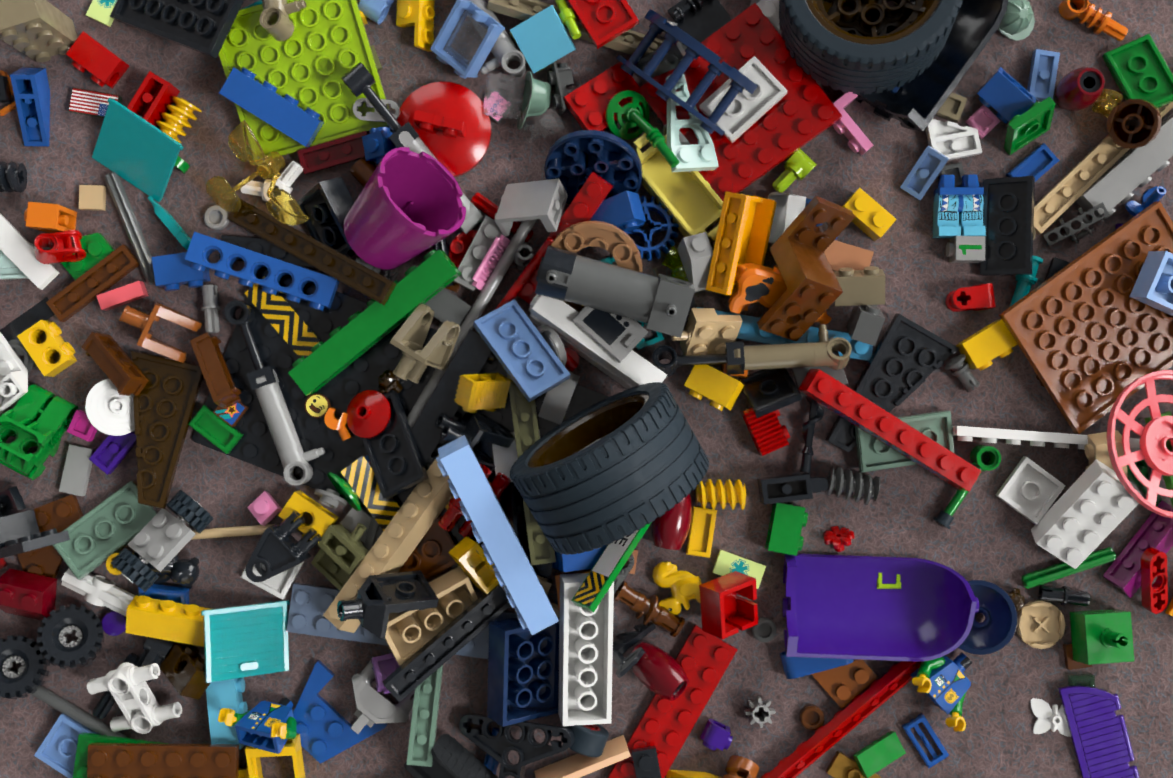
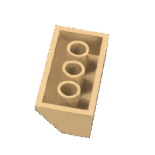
[384,566,478,666]

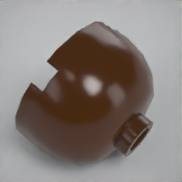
[1107,99,1162,149]

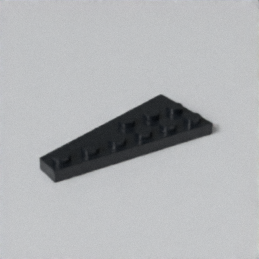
[825,313,960,452]

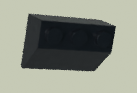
[295,177,356,257]

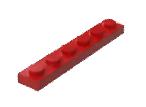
[518,172,613,304]

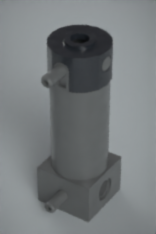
[535,245,695,338]

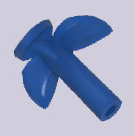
[1125,186,1166,216]

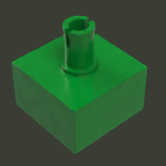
[1070,609,1134,665]

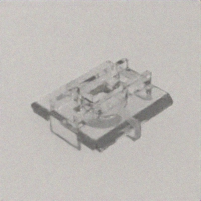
[482,72,526,120]

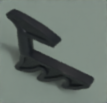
[613,622,656,678]

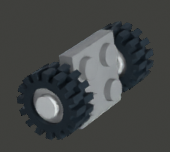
[111,490,214,592]

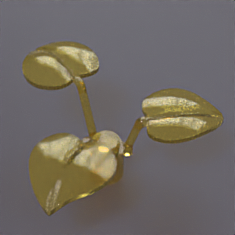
[206,120,309,225]

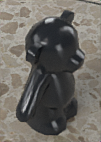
[134,552,200,590]

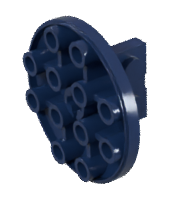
[544,130,643,204]

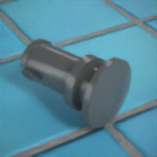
[944,354,980,392]

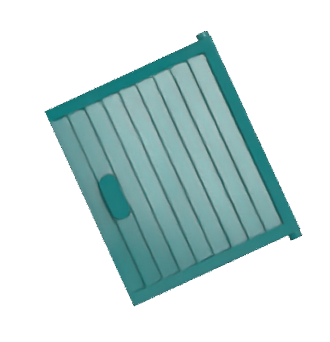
[92,98,184,202]
[201,600,290,683]

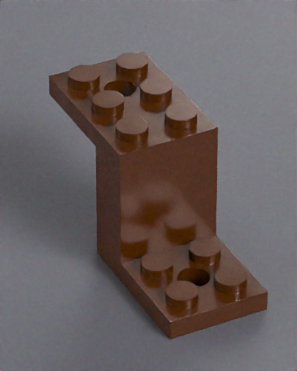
[757,196,855,342]

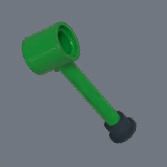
[933,445,1001,529]

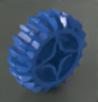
[624,196,679,261]

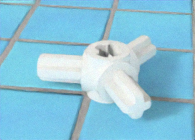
[240,161,303,226]

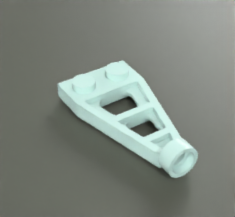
[666,74,719,173]

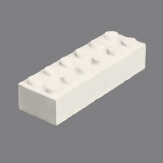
[558,573,614,726]

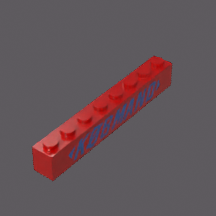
[798,369,981,492]

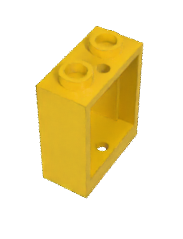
[245,733,305,778]

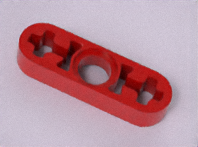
[1141,547,1168,614]

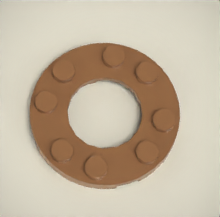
[550,221,643,312]

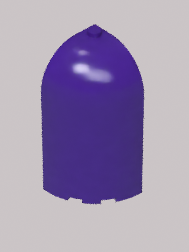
[782,554,979,662]

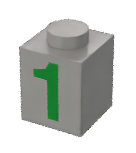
[946,236,985,263]

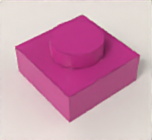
[67,410,97,442]

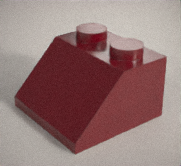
[0,569,57,621]

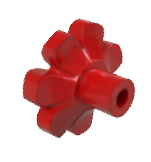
[823,526,854,552]

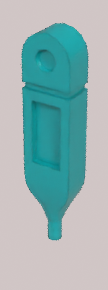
[147,196,191,250]

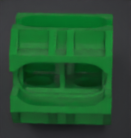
[0,384,79,481]

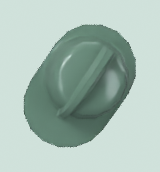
[517,71,551,130]

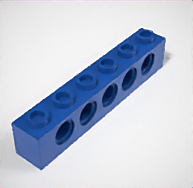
[184,232,339,311]

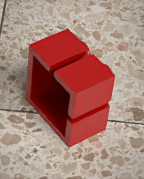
[699,571,758,639]

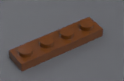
[46,244,139,322]

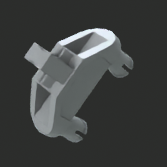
[350,657,415,734]

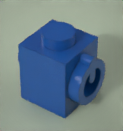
[362,127,396,165]

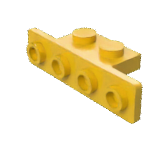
[396,0,435,52]

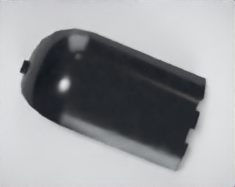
[855,0,1008,131]

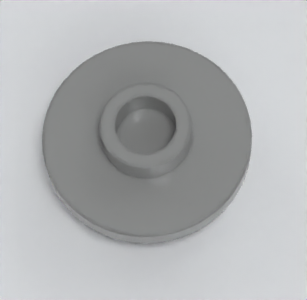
[314,489,347,509]

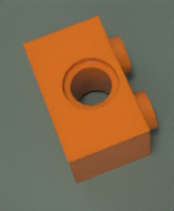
[24,202,77,233]

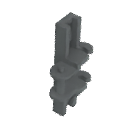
[1043,202,1110,246]

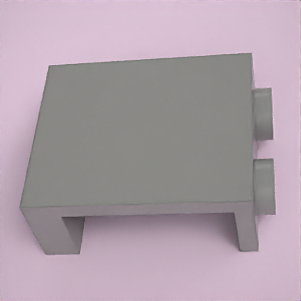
[494,178,568,236]

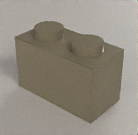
[833,266,885,306]

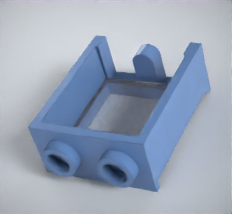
[430,0,505,79]

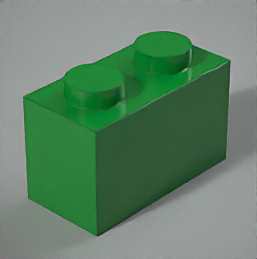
[765,502,808,556]

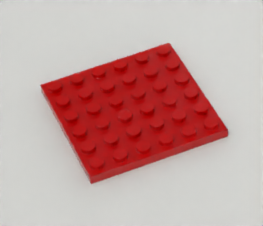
[639,3,842,202]

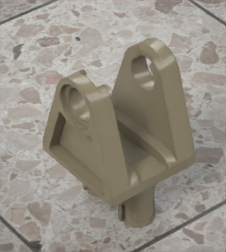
[390,304,460,384]

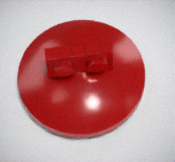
[397,82,492,177]

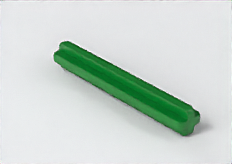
[1021,547,1116,589]

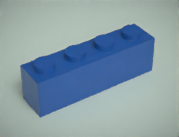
[219,67,324,147]

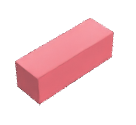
[96,281,148,311]

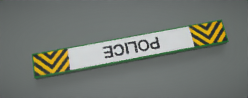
[571,522,652,613]

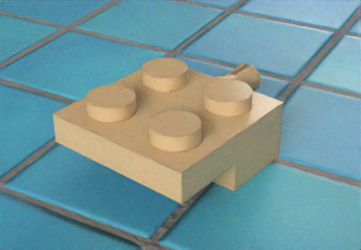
[671,308,743,356]

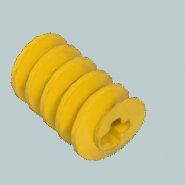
[156,96,202,143]
[695,479,746,510]

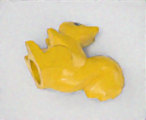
[652,561,702,615]

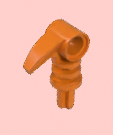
[1059,0,1128,41]

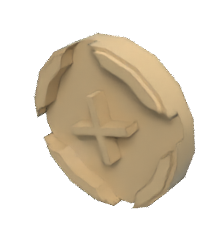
[1016,600,1066,649]

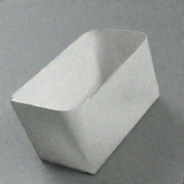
[768,192,806,243]

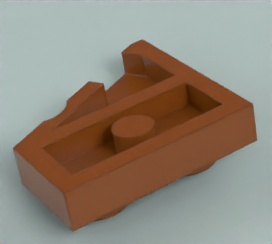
[811,659,878,709]

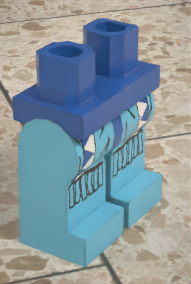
[933,174,986,238]

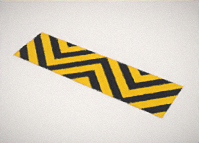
[244,276,321,358]

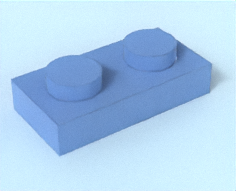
[1027,49,1060,101]
[900,146,949,200]

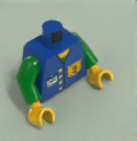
[910,652,972,732]
[218,698,297,754]

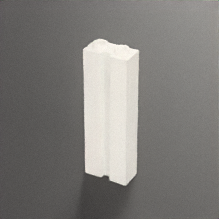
[528,294,667,389]

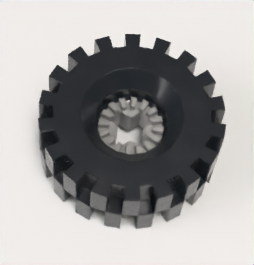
[36,604,104,670]
[0,635,50,699]

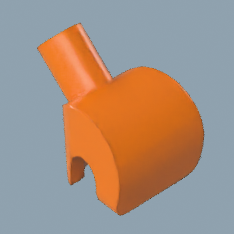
[324,407,351,441]

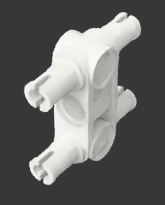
[87,662,182,734]

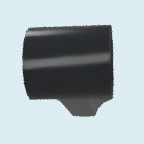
[135,637,177,683]

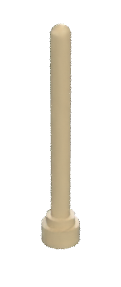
[191,524,275,540]

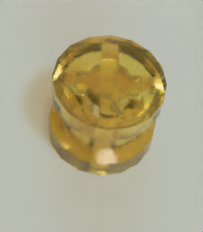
[1092,89,1123,117]

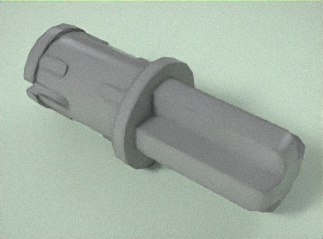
[201,285,221,334]

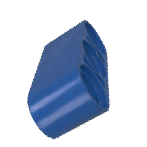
[780,651,854,679]

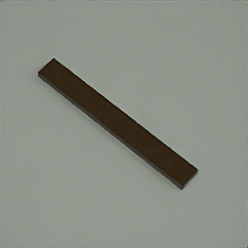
[227,198,397,305]

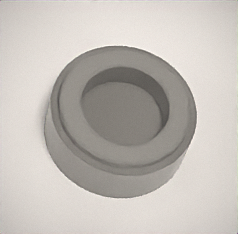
[204,205,230,230]

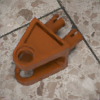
[119,302,203,363]

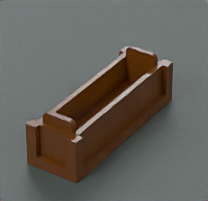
[82,332,148,396]
[190,332,241,409]

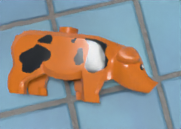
[728,263,832,325]

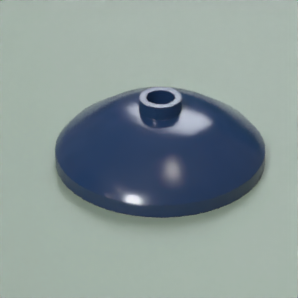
[958,580,1017,655]

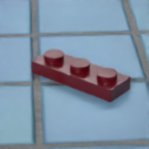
[297,131,368,175]

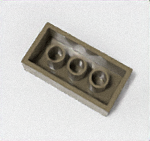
[0,0,78,62]

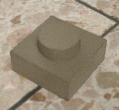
[936,93,968,123]

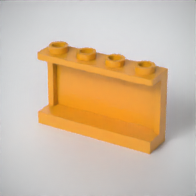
[705,191,777,295]

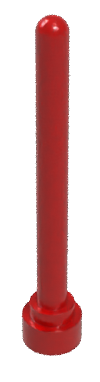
[496,238,554,309]

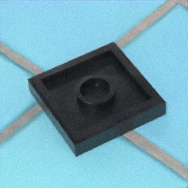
[738,368,802,418]

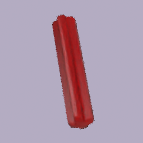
[471,192,533,242]

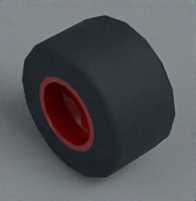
[561,724,609,757]

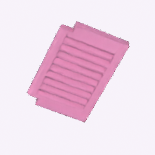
[472,235,510,291]

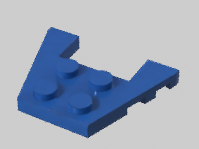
[293,660,387,764]

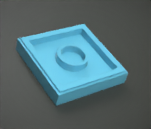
[510,5,576,73]

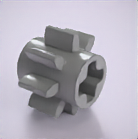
[744,695,776,728]

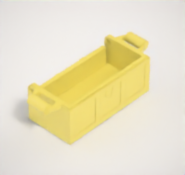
[633,133,723,241]

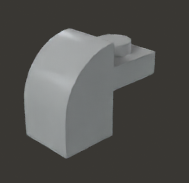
[538,371,580,425]

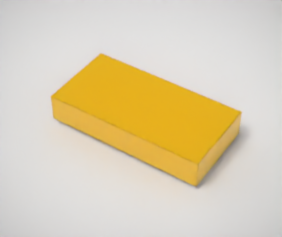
[686,506,717,558]

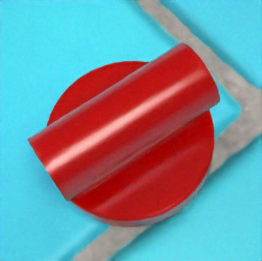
[565,348,579,372]

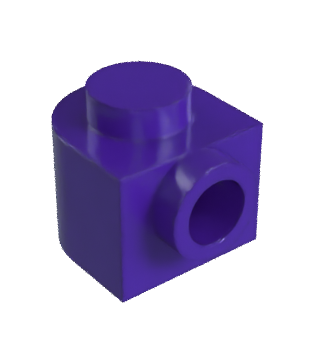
[700,719,733,751]

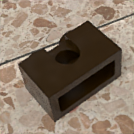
[159,643,211,700]

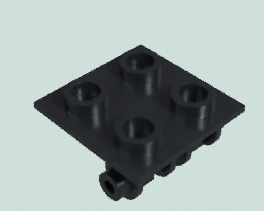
[667,0,732,43]

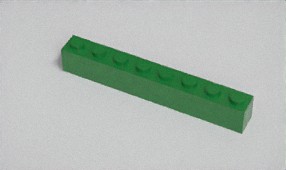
[288,249,461,396]

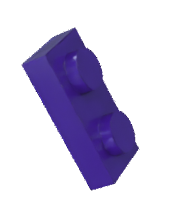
[89,431,137,475]

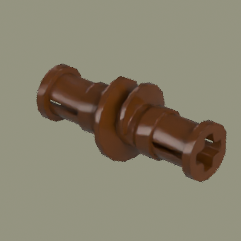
[614,581,685,637]

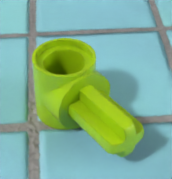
[772,149,817,193]

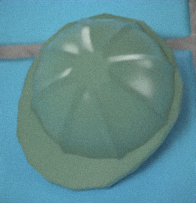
[998,0,1035,41]

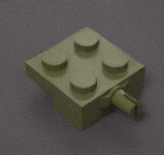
[311,523,369,591]

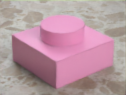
[247,491,282,526]

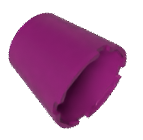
[344,147,466,270]

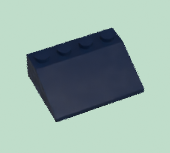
[487,617,559,727]

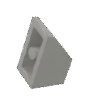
[677,232,713,293]

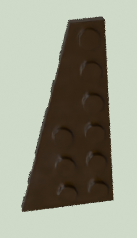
[131,351,203,509]

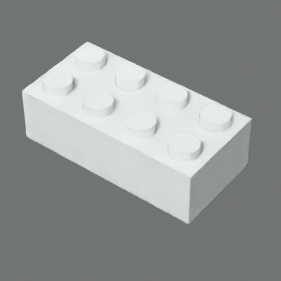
[1031,459,1143,569]

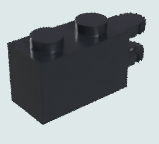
[757,473,830,504]

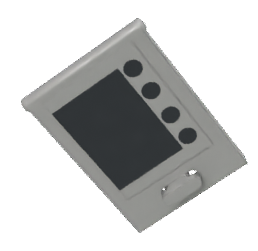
[572,306,648,363]

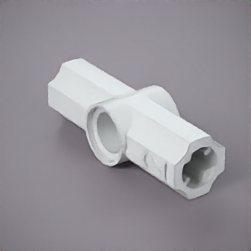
[61,568,136,616]

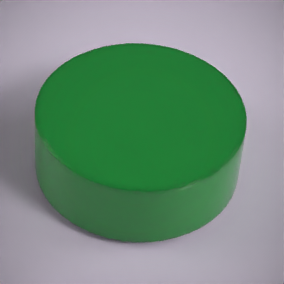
[174,156,190,174]

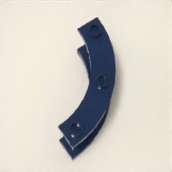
[616,9,758,135]

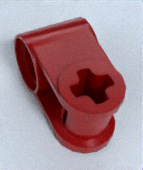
[34,230,86,264]
[945,283,996,312]

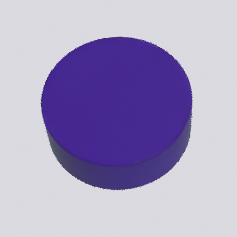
[102,611,126,636]

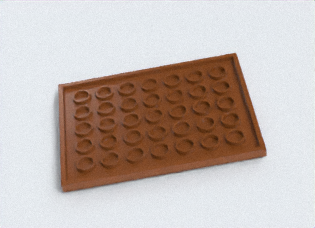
[999,201,1173,434]

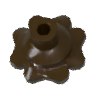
[378,370,403,393]
[1008,588,1025,612]

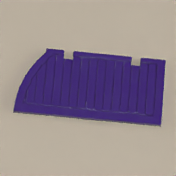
[1058,686,1140,778]

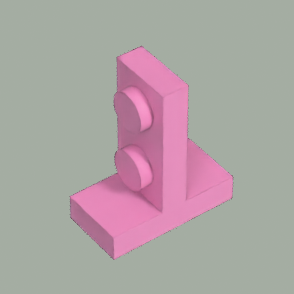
[833,92,874,156]

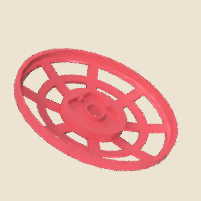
[1107,370,1173,519]

